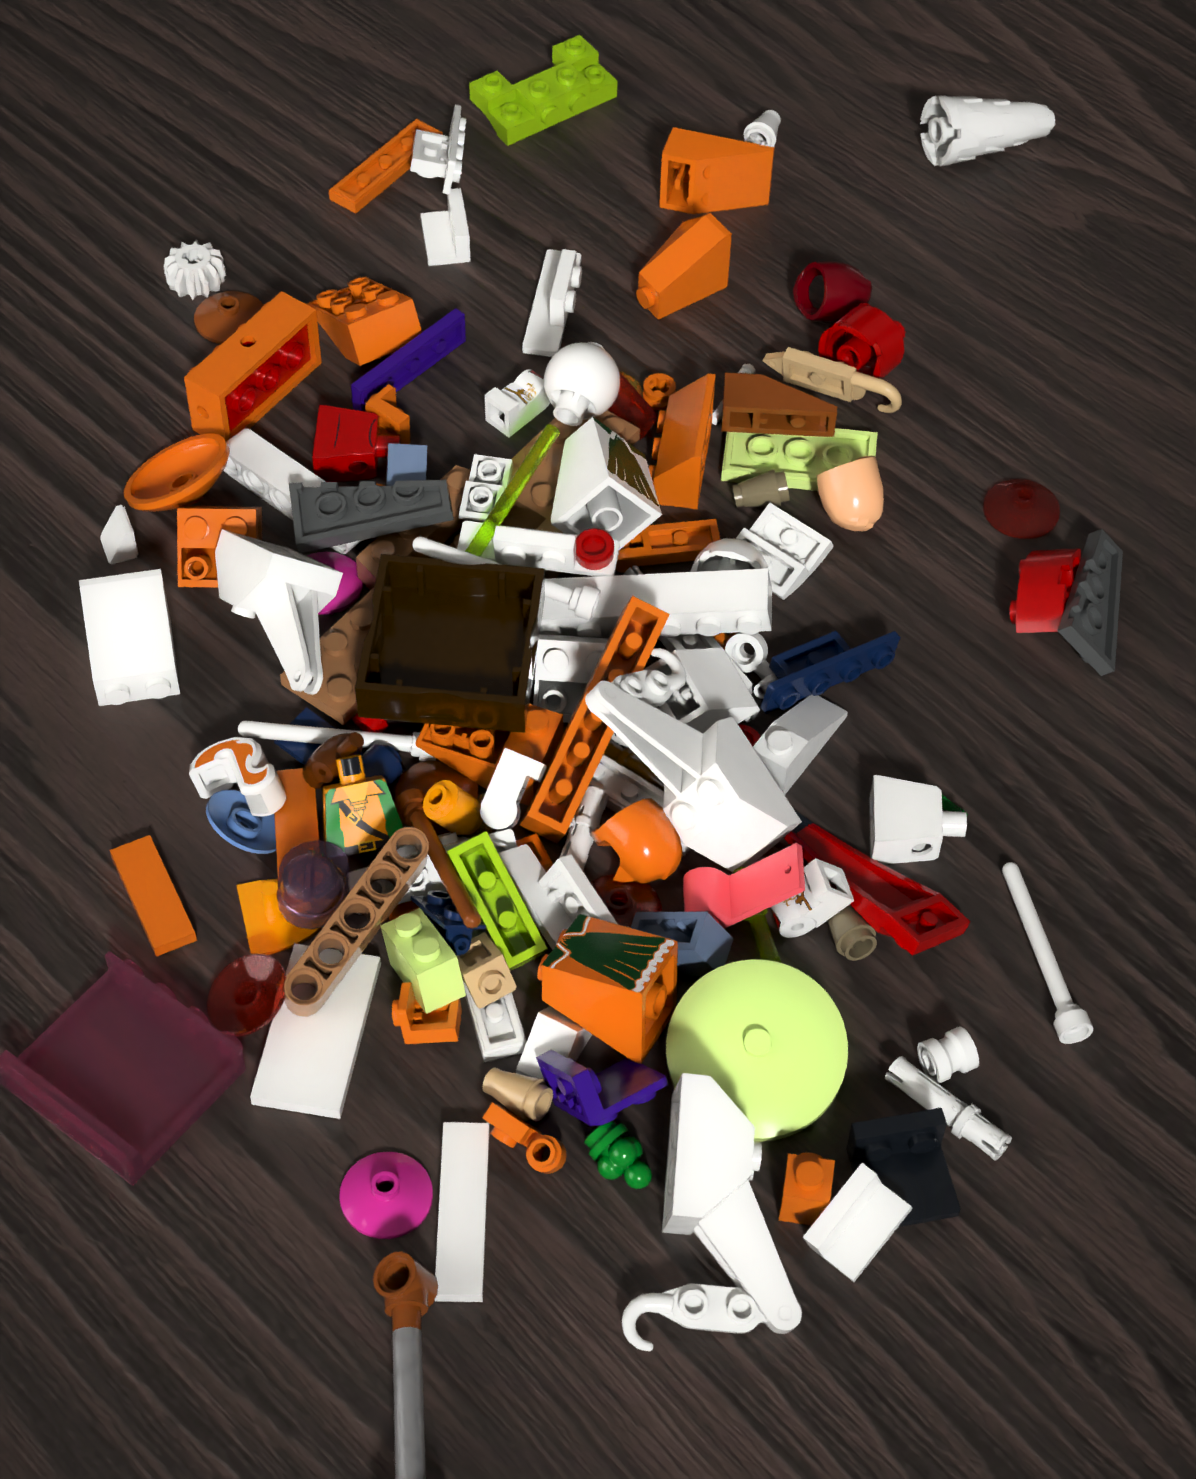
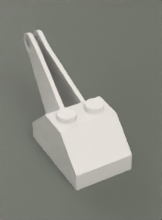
[215,529,343,695]

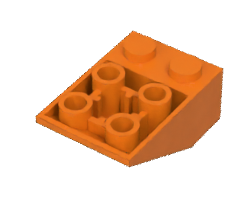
[659,127,775,214]
[306,277,422,366]
[415,704,563,806]

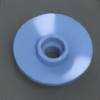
[206,790,276,854]

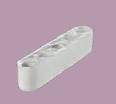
[223,428,362,554]

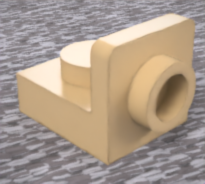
[457,932,516,1008]

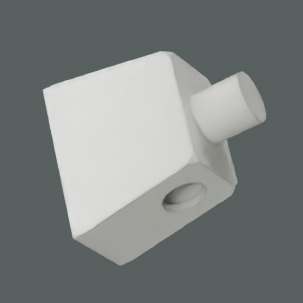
[869,775,967,865]

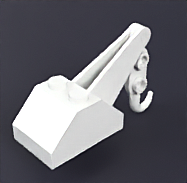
[585,648,802,873]
[621,1073,802,1352]

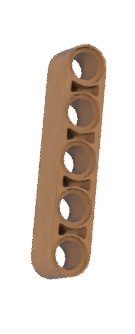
[284,827,429,1017]

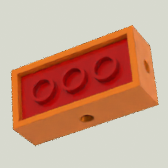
[184,291,322,442]

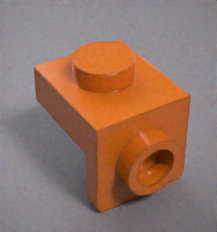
[392,982,462,1044]

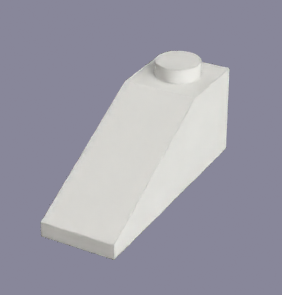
[753,695,848,795]

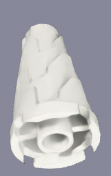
[920,95,1055,167]

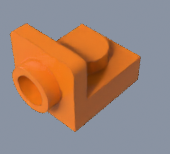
[365,384,411,444]

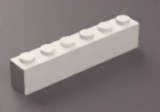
[539,568,772,638]

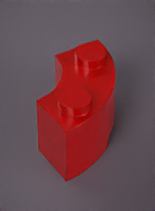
[1010,548,1081,633]

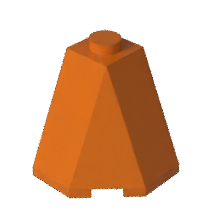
[636,213,732,320]

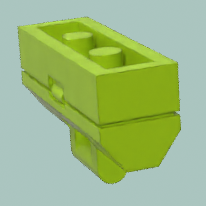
[447,831,548,971]

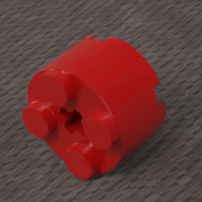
[818,303,906,379]

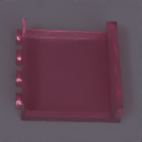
[0,951,246,1186]

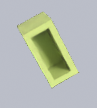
[380,908,466,1014]

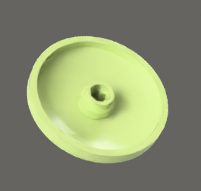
[666,959,848,1142]

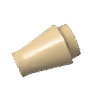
[482,1067,553,1122]

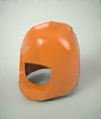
[590,798,682,884]

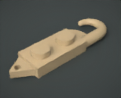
[763,347,902,413]

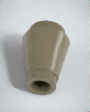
[732,469,790,508]
[827,904,877,961]

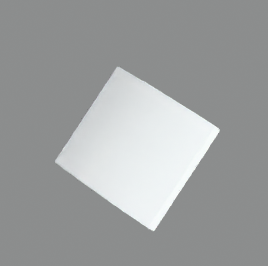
[736,503,834,600]

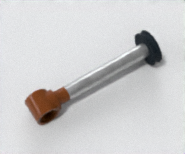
[373,1252,438,1479]

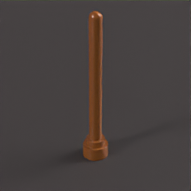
[394,788,481,929]

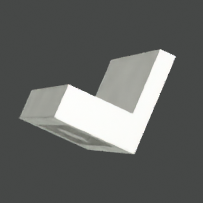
[420,188,470,266]
[803,1163,913,1282]

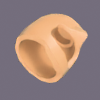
[817,455,884,532]

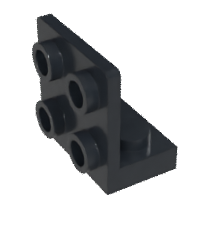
[846,1107,961,1227]

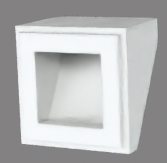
[100,505,138,564]

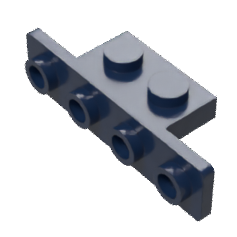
[760,631,901,714]

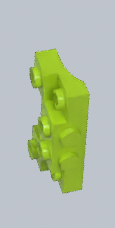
[469,35,618,146]

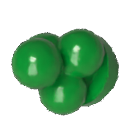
[584,1120,652,1189]

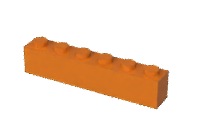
[520,595,670,844]

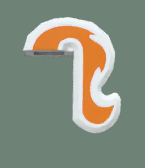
[189,737,286,816]

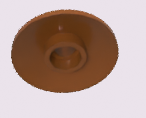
[194,291,263,344]

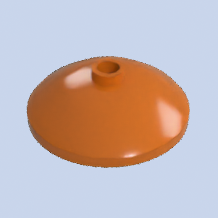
[124,433,230,512]

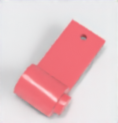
[683,843,805,929]

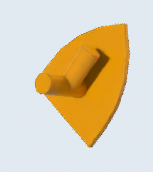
[236,878,343,958]

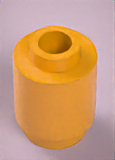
[423,780,483,835]

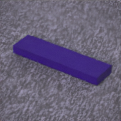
[351,308,466,412]

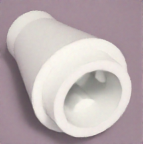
[744,110,781,147]

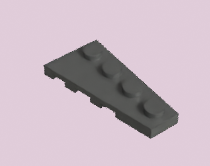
[289,480,454,553]
[1058,529,1123,676]

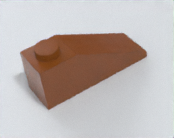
[721,372,837,437]

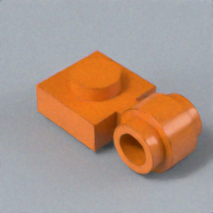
[482,1102,566,1174]

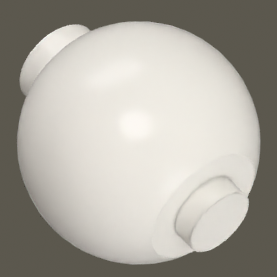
[544,342,620,426]

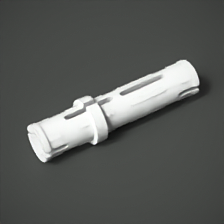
[559,786,609,871]
[885,1056,1012,1161]

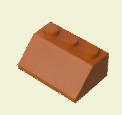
[649,374,716,509]

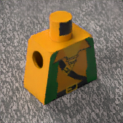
[323,755,403,859]

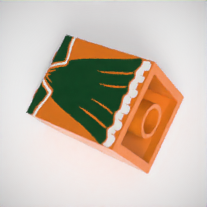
[537,914,678,1064]

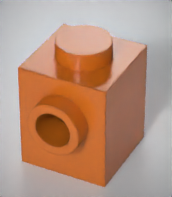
[779,1152,835,1226]

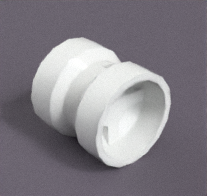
[917,1026,979,1084]

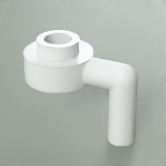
[725,632,778,699]

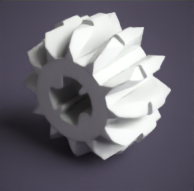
[164,240,226,300]

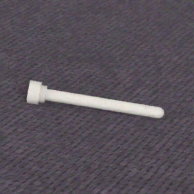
[412,537,601,621]
[238,721,436,761]
[1002,862,1093,1044]

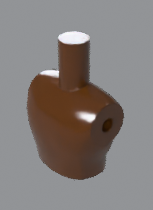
[302,732,364,789]

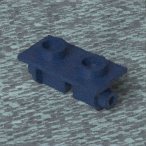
[410,890,486,956]

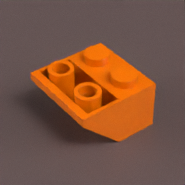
[177,506,262,588]

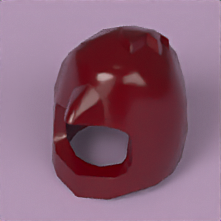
[793,261,873,323]

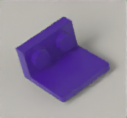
[536,1049,668,1126]

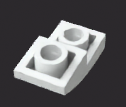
[459,454,513,524]

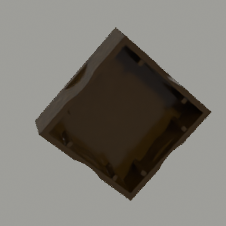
[355,554,545,733]

